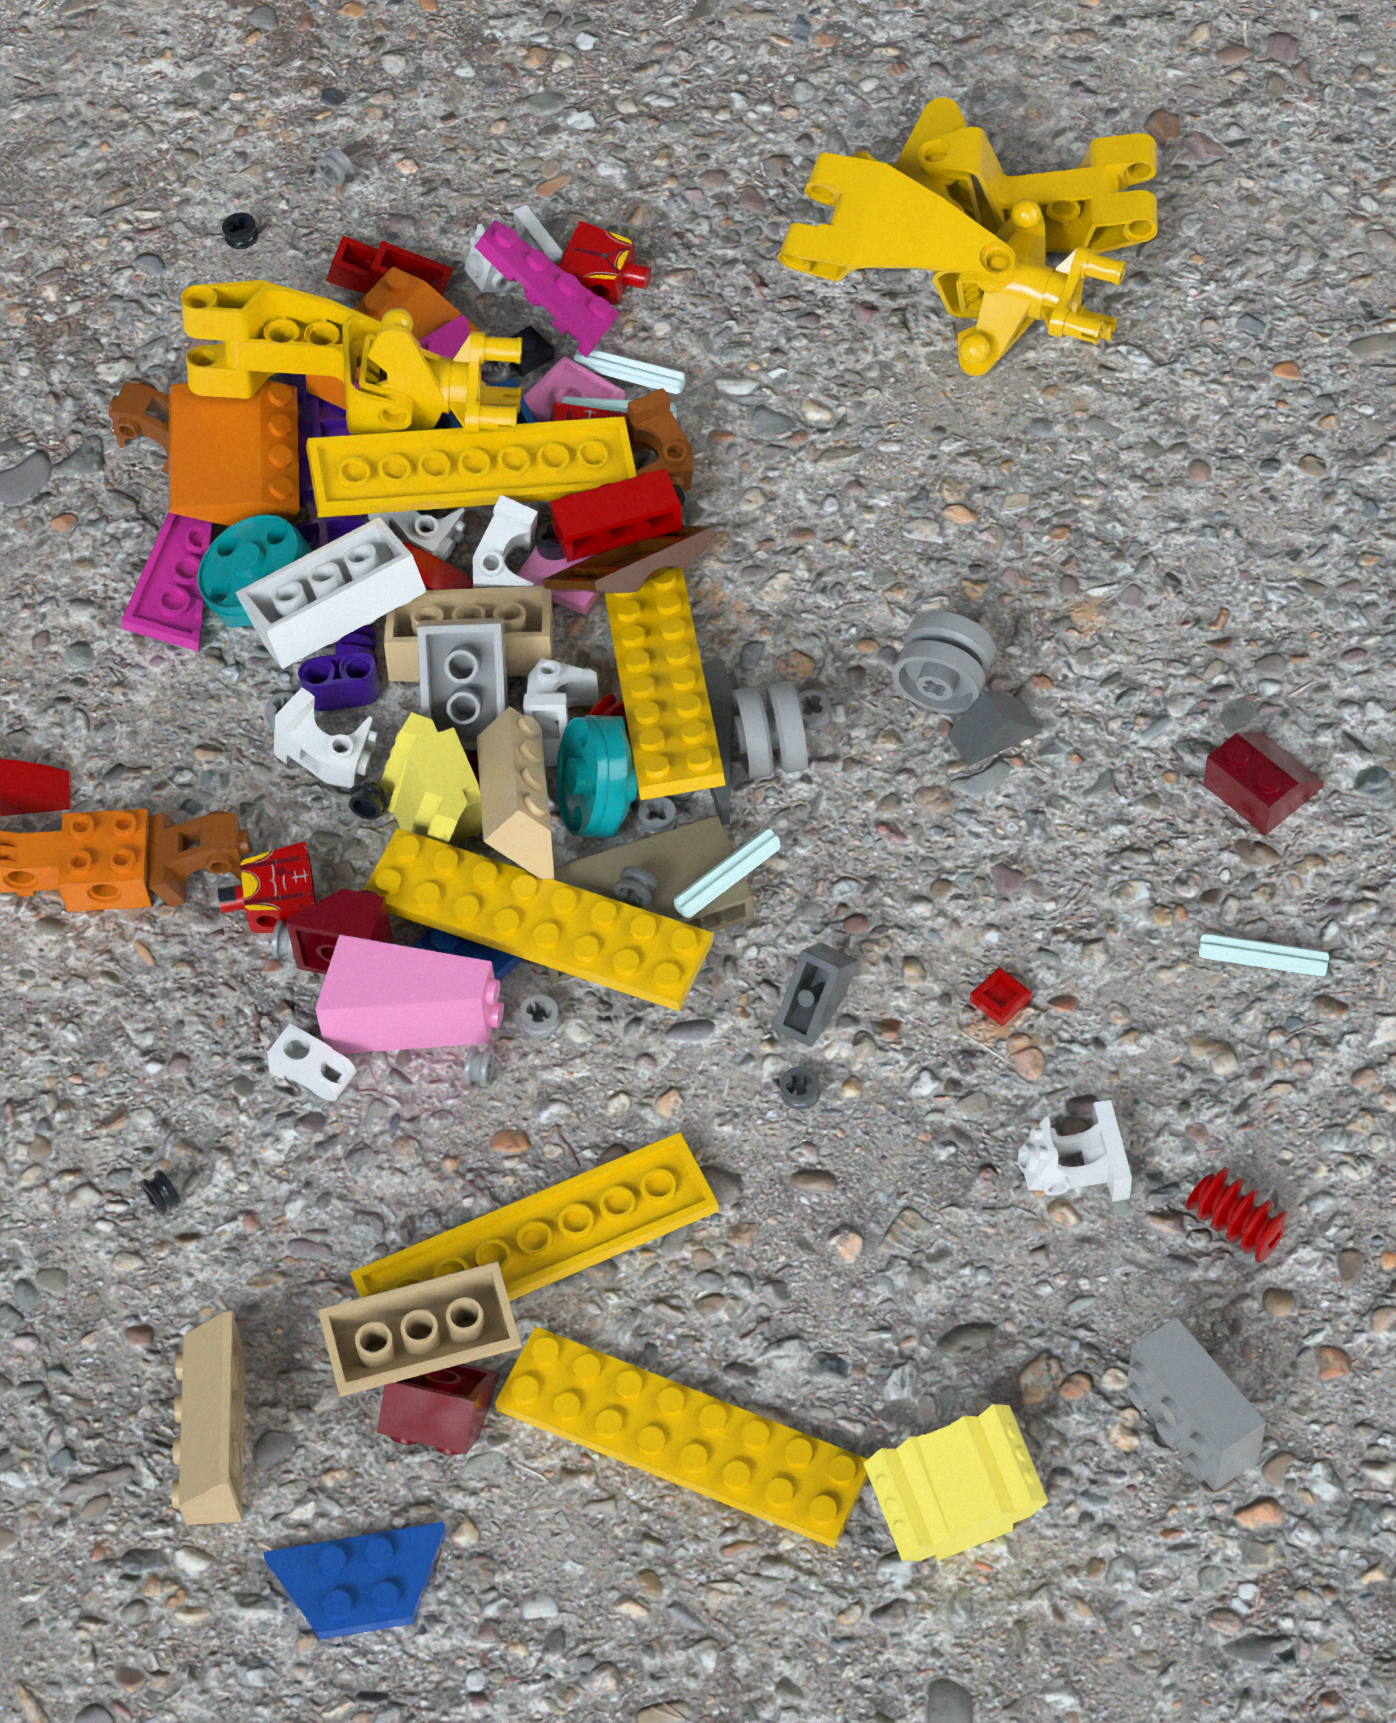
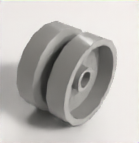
[893,611,996,714]
[732,680,808,780]

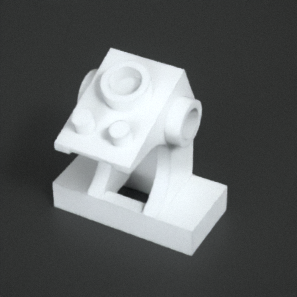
[464,205,563,293]
[473,495,538,588]
[367,507,466,561]
[523,658,599,766]
[274,687,378,788]
[1018,1100,1132,1202]

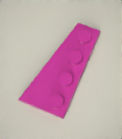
[474,219,620,358]
[121,512,213,652]

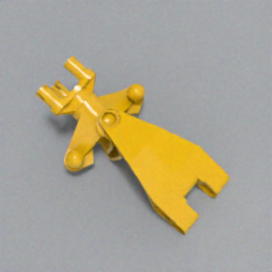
[850,97,1157,254]
[777,153,1127,376]
[181,280,522,435]

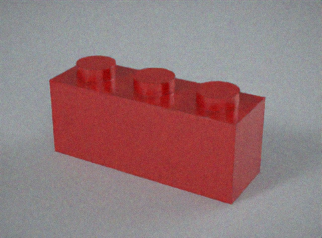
[550,468,683,562]

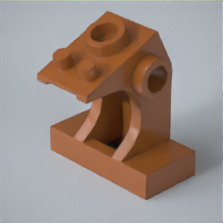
[109,382,169,475]
[626,388,693,491]
[149,810,253,907]

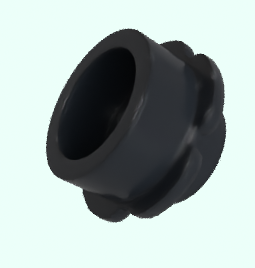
[349,782,389,820]

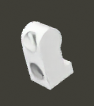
[267,1023,357,1101]

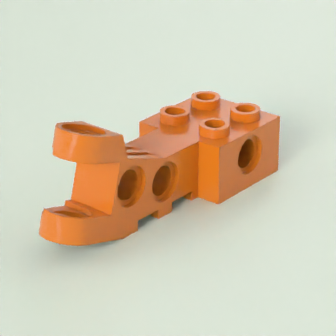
[0,809,152,912]

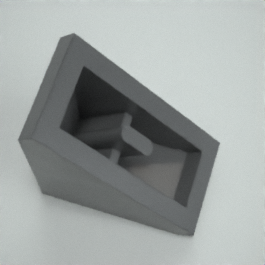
[948,691,1041,767]

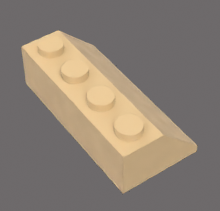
[384,586,554,682]
[476,706,554,880]
[318,1261,522,1397]
[171,1311,245,1525]

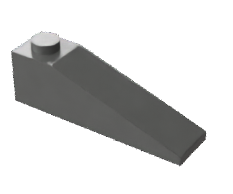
[702,658,739,825]

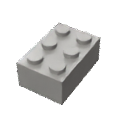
[417,617,509,750]
[1126,1316,1266,1492]

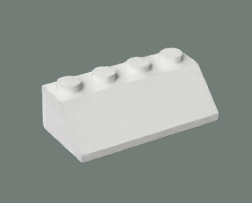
[236,517,427,669]

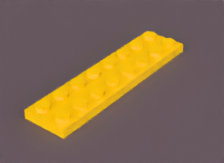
[306,417,637,518]
[604,568,725,800]
[363,828,713,1012]
[350,1132,719,1301]
[495,1326,869,1549]

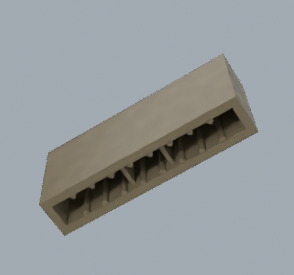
[544,815,754,984]

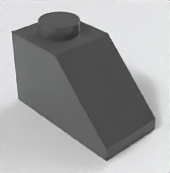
[772,942,859,1047]

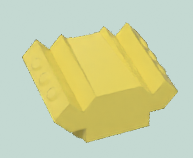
[379,712,483,846]
[863,1404,1048,1561]

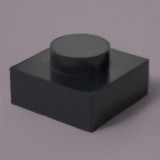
[509,325,554,377]

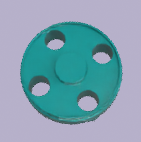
[197,515,312,628]
[556,715,638,838]

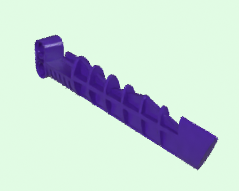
[281,373,381,711]

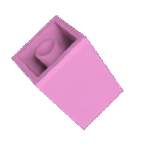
[315,935,504,1054]

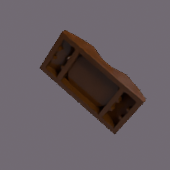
[542,525,716,593]

